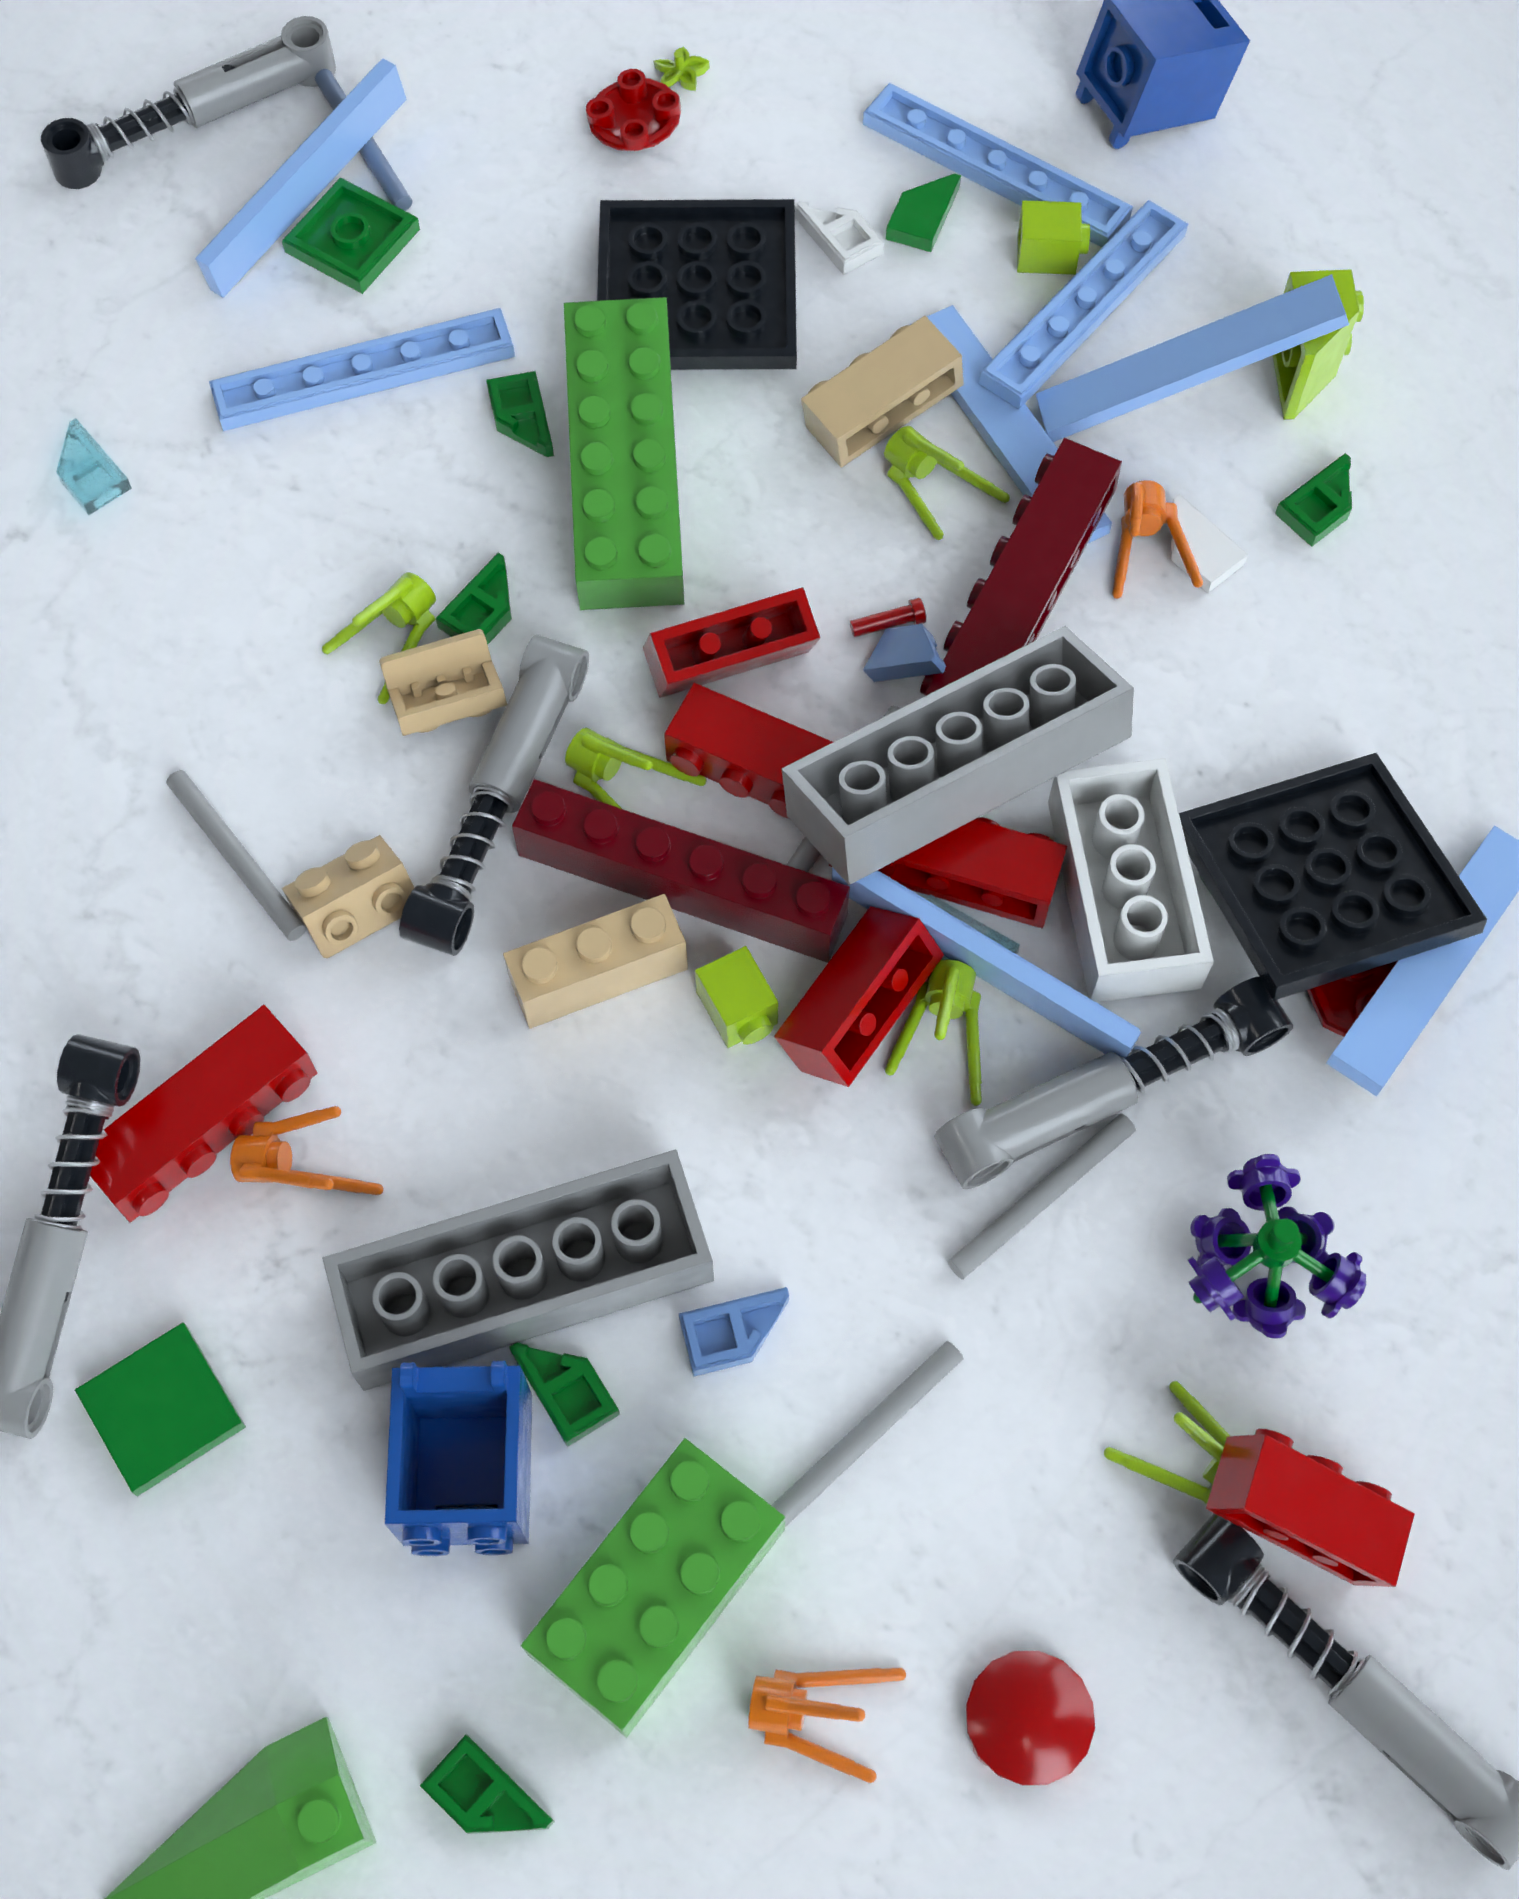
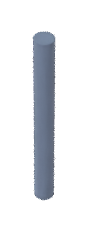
[315,69,412,211]

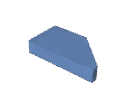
[863,624,946,682]
[679,1287,789,1377]

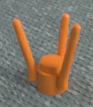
[1112,480,1203,599]
[230,1106,384,1195]
[748,1668,906,1783]

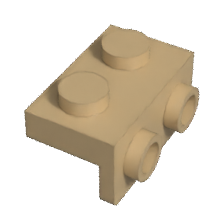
[379,629,507,736]
[282,835,414,958]

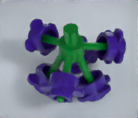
[1188,1154,1366,1339]

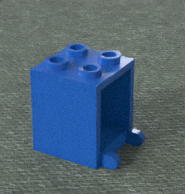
[1075,0,1250,149]
[385,1361,532,1556]

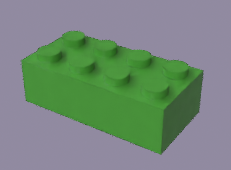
[520,1438,785,1738]

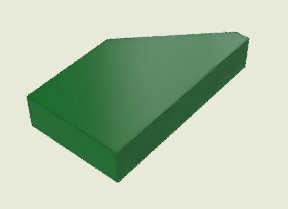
[886,173,961,252]
[486,371,554,457]
[1275,453,1352,547]
[436,553,512,645]
[509,1343,620,1447]
[420,1734,555,1834]

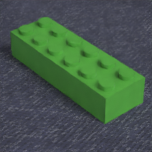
[564,297,685,610]

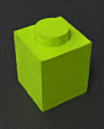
[1017,200,1090,275]
[695,946,778,1048]

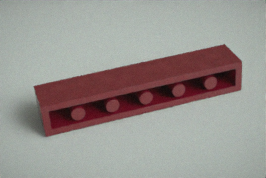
[920,437,1122,696]
[512,779,850,963]

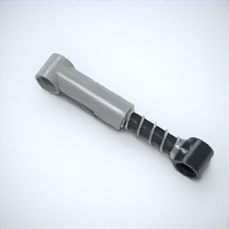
[41,16,336,189]
[399,635,589,956]
[934,976,1293,1189]
[0,1034,141,1439]
[1173,1513,1519,1870]

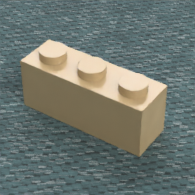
[801,316,964,468]
[503,894,688,1029]

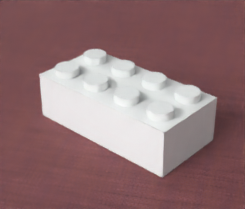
[1048,758,1214,1002]

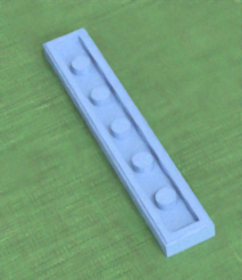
[195,58,407,298]
[863,83,1133,247]
[978,200,1189,409]
[1036,274,1349,442]
[910,305,1112,543]
[209,308,515,431]
[1326,825,1519,1097]
[832,867,1141,1059]

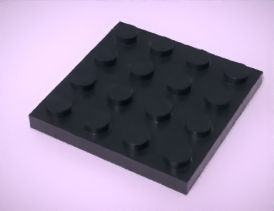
[597,199,797,370]
[1179,753,1487,1001]

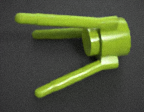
[884,426,1010,540]
[322,572,436,704]
[565,727,707,809]
[885,960,982,1106]
[1104,1381,1230,1504]

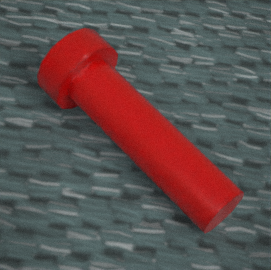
[850,597,927,637]

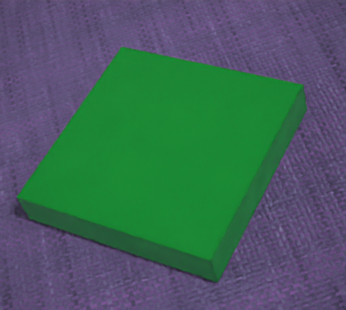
[282,177,420,294]
[74,1322,246,1497]

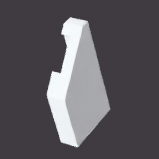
[795,201,884,275]
[1171,494,1248,593]

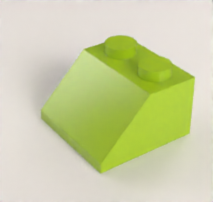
[1272,269,1364,420]

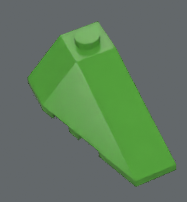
[105,1717,377,1899]

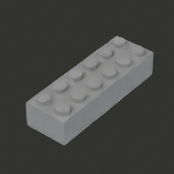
[782,626,1134,885]
[322,1149,714,1391]

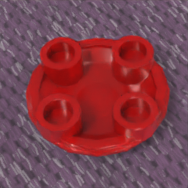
[586,69,681,151]
[966,1651,1095,1785]

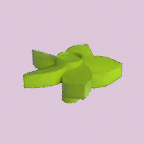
[654,46,710,91]

